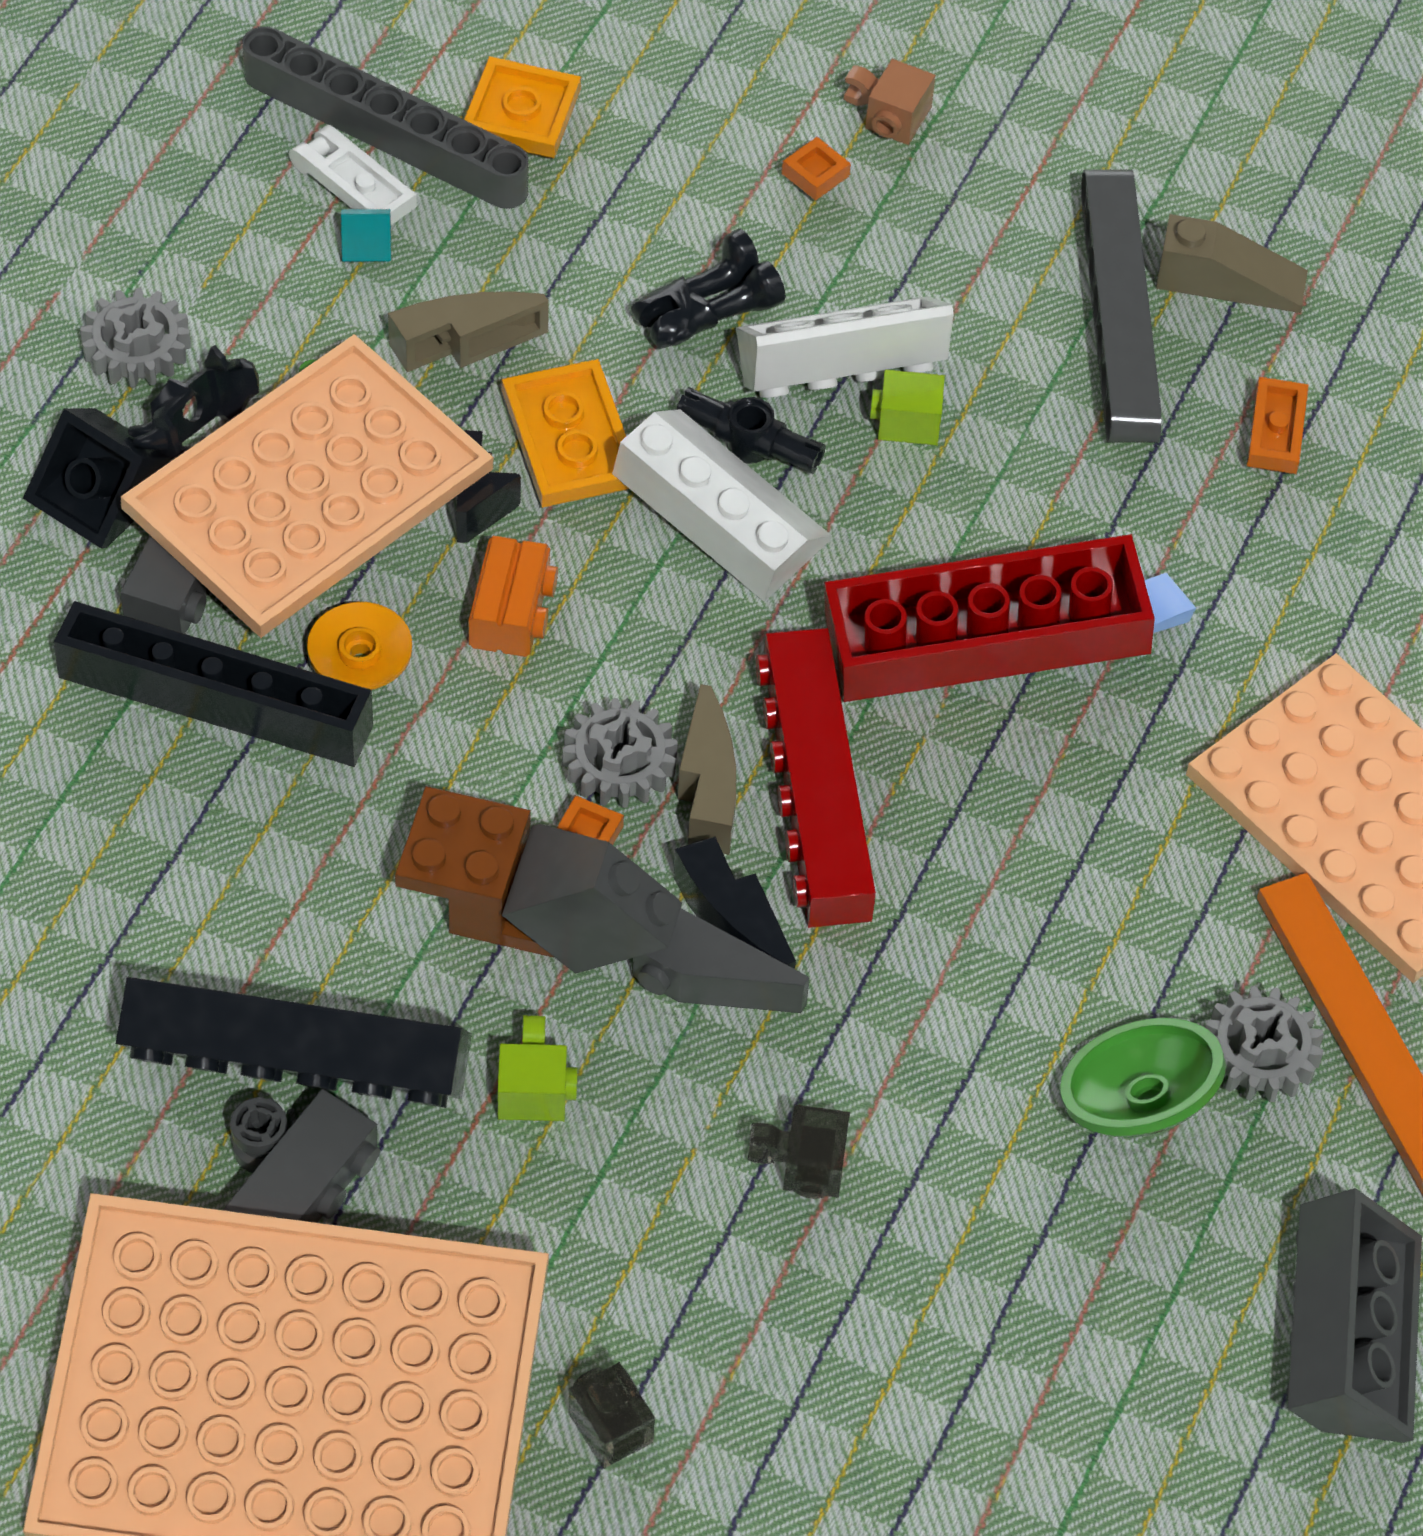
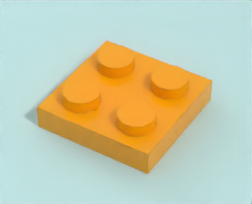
[464,56,581,159]

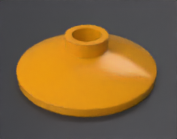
[307,602,412,690]

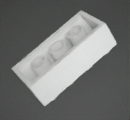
[736,296,954,398]
[612,409,832,602]

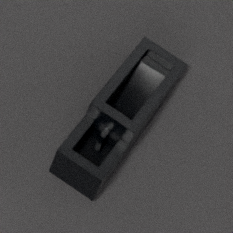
[673,837,796,969]

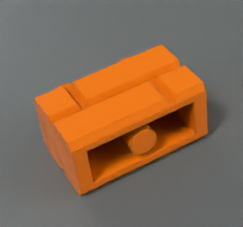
[469,535,558,657]

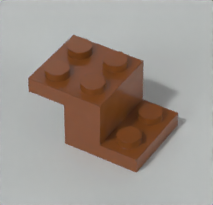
[395,786,554,958]

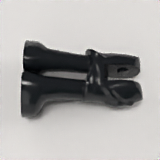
[631,228,786,349]

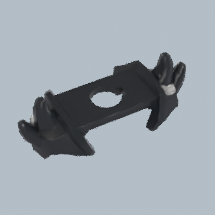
[128,345,259,458]

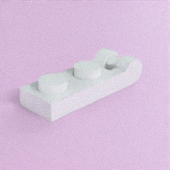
[289,125,417,225]

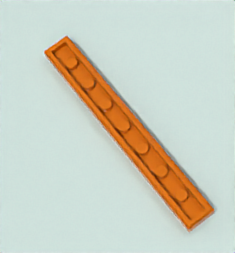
[1257,873,1423,1195]

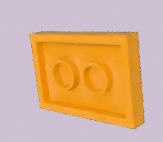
[502,359,629,508]

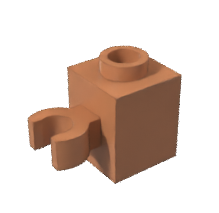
[843,58,936,145]

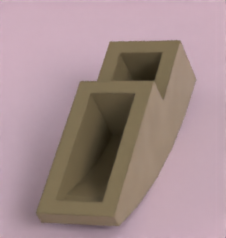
[388,291,549,372]
[678,684,736,855]

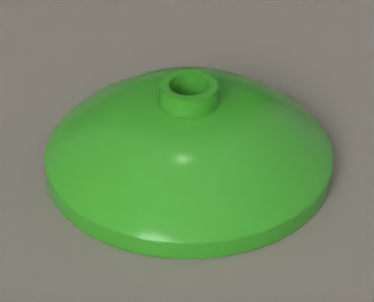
[1060,1018,1226,1137]

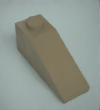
[1156,214,1308,313]

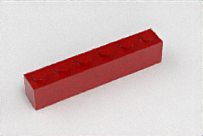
[756,628,876,928]

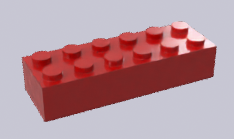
[824,534,1155,702]

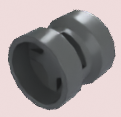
[230,1097,288,1173]

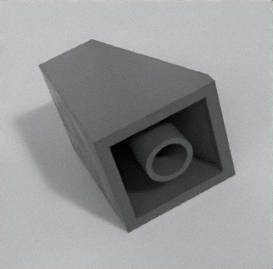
[502,824,682,974]

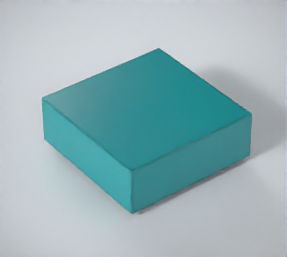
[341,209,391,262]

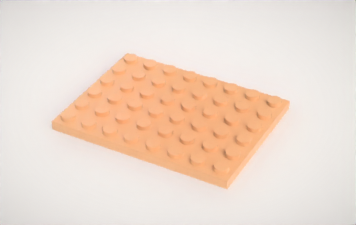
[23,1193,549,1536]

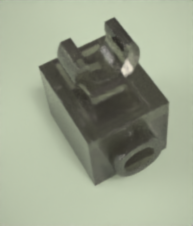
[747,1104,850,1199]
[568,1362,655,1469]

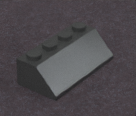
[1287,1188,1422,1443]

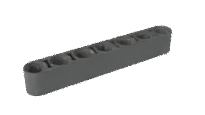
[242,26,528,209]
[1081,169,1161,443]

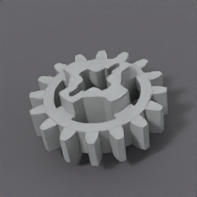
[80,288,191,387]
[562,698,678,808]
[1205,986,1324,1102]

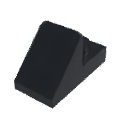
[456,430,521,543]

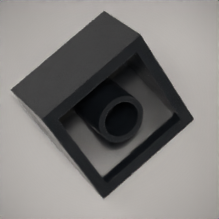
[23,408,174,549]

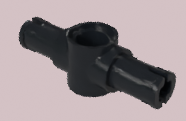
[676,387,826,474]

